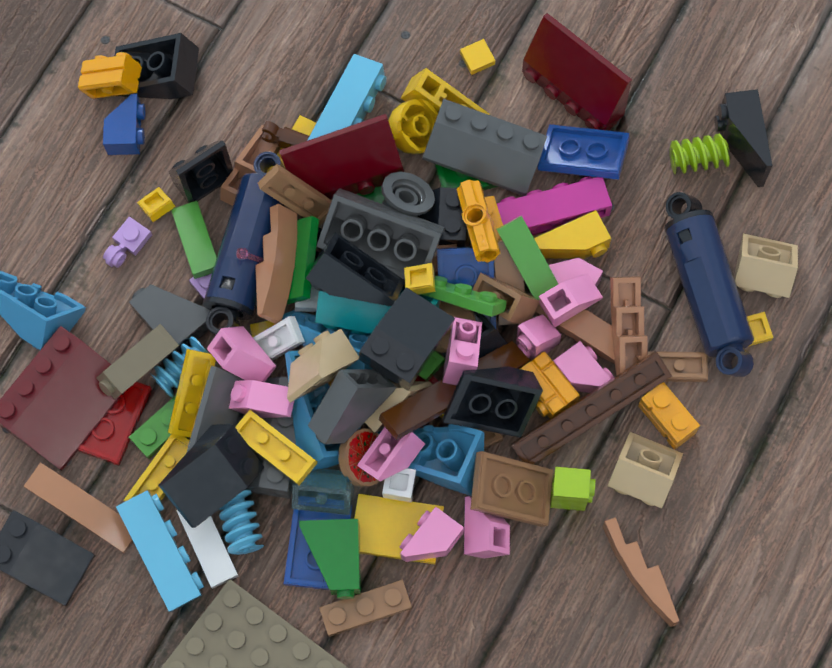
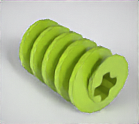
[669,134,730,174]

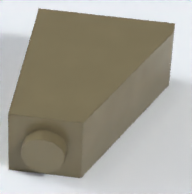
[96,324,179,400]

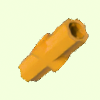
[457,179,501,263]

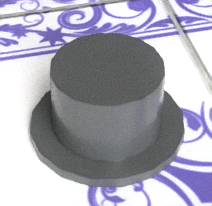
[381,172,435,217]

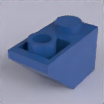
[103,94,146,155]

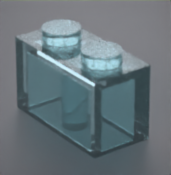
[292,469,354,515]

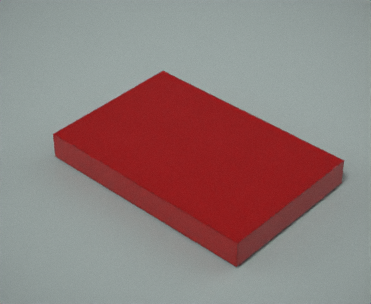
[77,382,152,466]

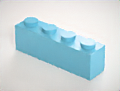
[307,54,387,141]
[116,490,204,612]

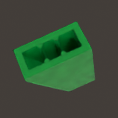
[299,519,361,599]

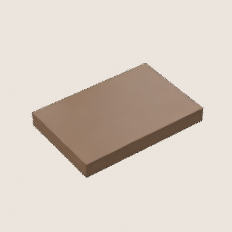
[470,451,553,527]

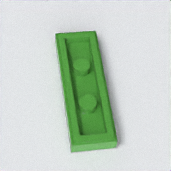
[171,201,217,279]
[496,216,558,300]

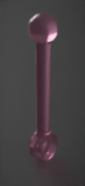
[236,248,264,263]

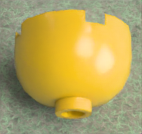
[388,99,438,154]

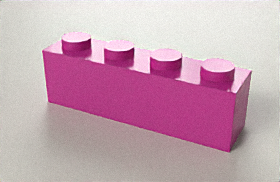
[496,176,612,236]

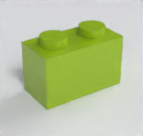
[550,467,596,511]

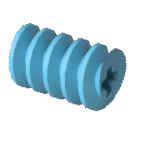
[151,336,208,398]
[219,490,264,555]

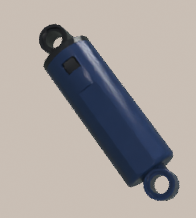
[203,151,285,336]
[664,192,754,377]

